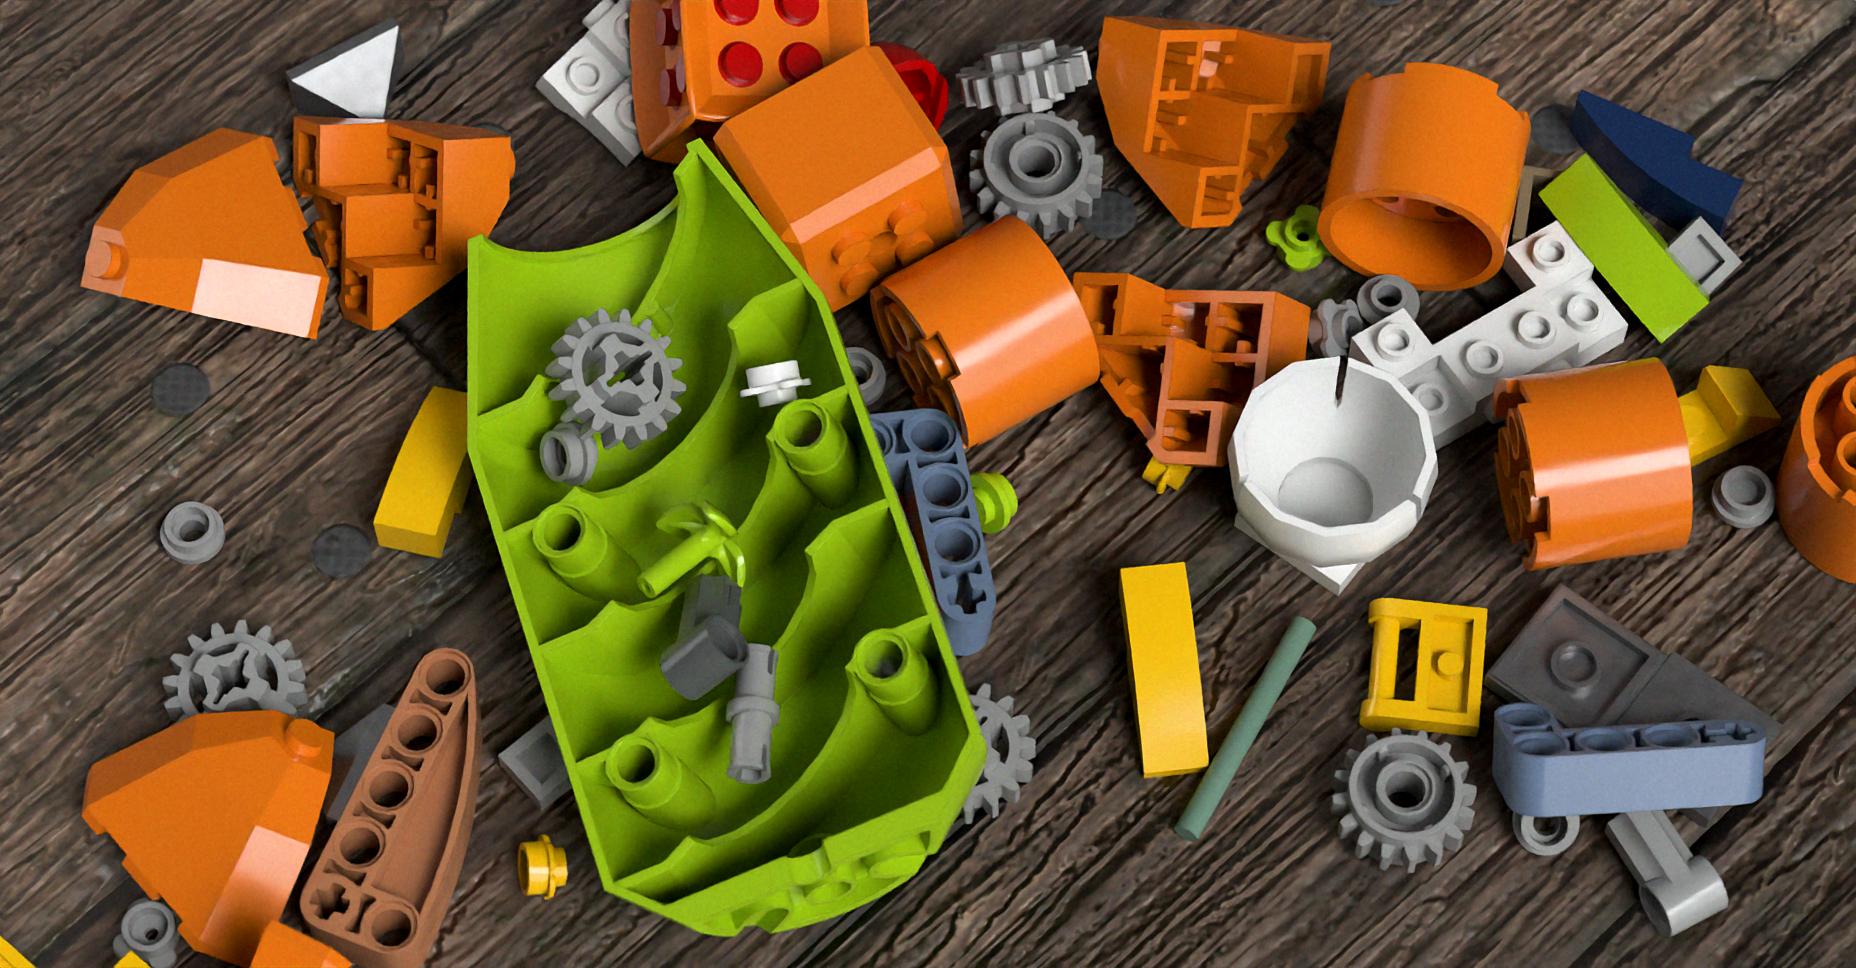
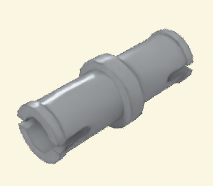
[726,644,780,783]

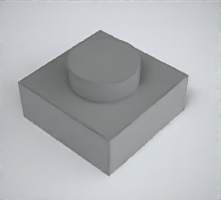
[1668,216,1742,294]
[498,715,572,811]

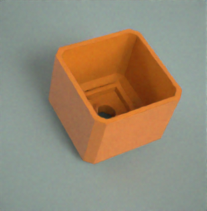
[713,46,964,313]

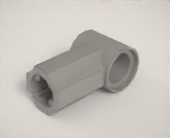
[1604,810,1728,938]

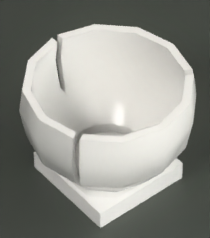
[1227,356,1438,596]

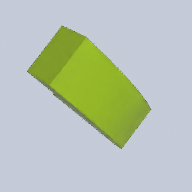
[1538,151,1710,343]

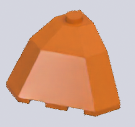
[1096,16,1332,229]
[293,116,515,331]
[80,127,330,340]
[1072,272,1311,468]
[81,710,335,968]

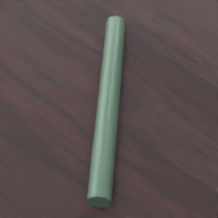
[1174,616,1316,842]

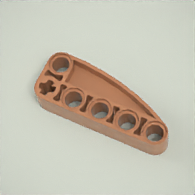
[300,647,483,968]

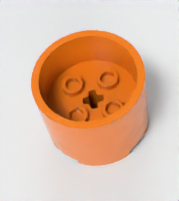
[1317,62,1531,291]
[870,214,1100,449]
[1775,355,1856,584]
[1492,357,1693,571]

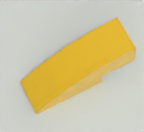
[373,386,474,559]
[1118,562,1209,778]

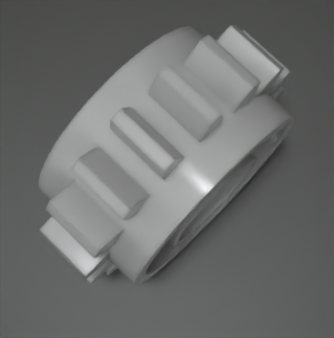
[969,110,1103,240]
[1330,728,1477,873]

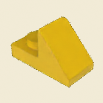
[1678,365,1782,467]

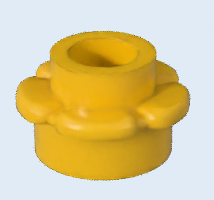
[1142,455,1193,494]
[518,834,567,900]

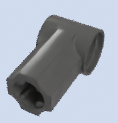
[660,573,750,700]

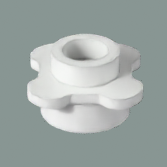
[739,360,811,408]

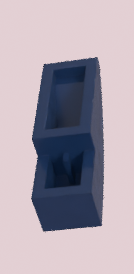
[1569,90,1743,238]

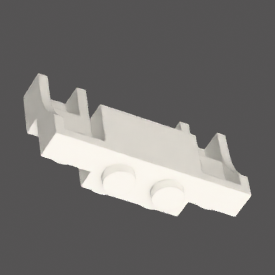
[535,0,642,167]
[1348,220,1628,451]

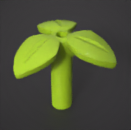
[636,500,746,599]

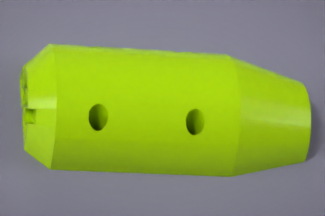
[467,138,988,937]

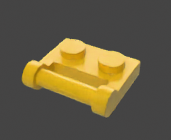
[1359,598,1488,737]

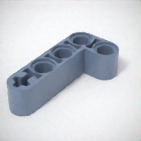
[869,408,996,656]
[1492,702,1766,817]

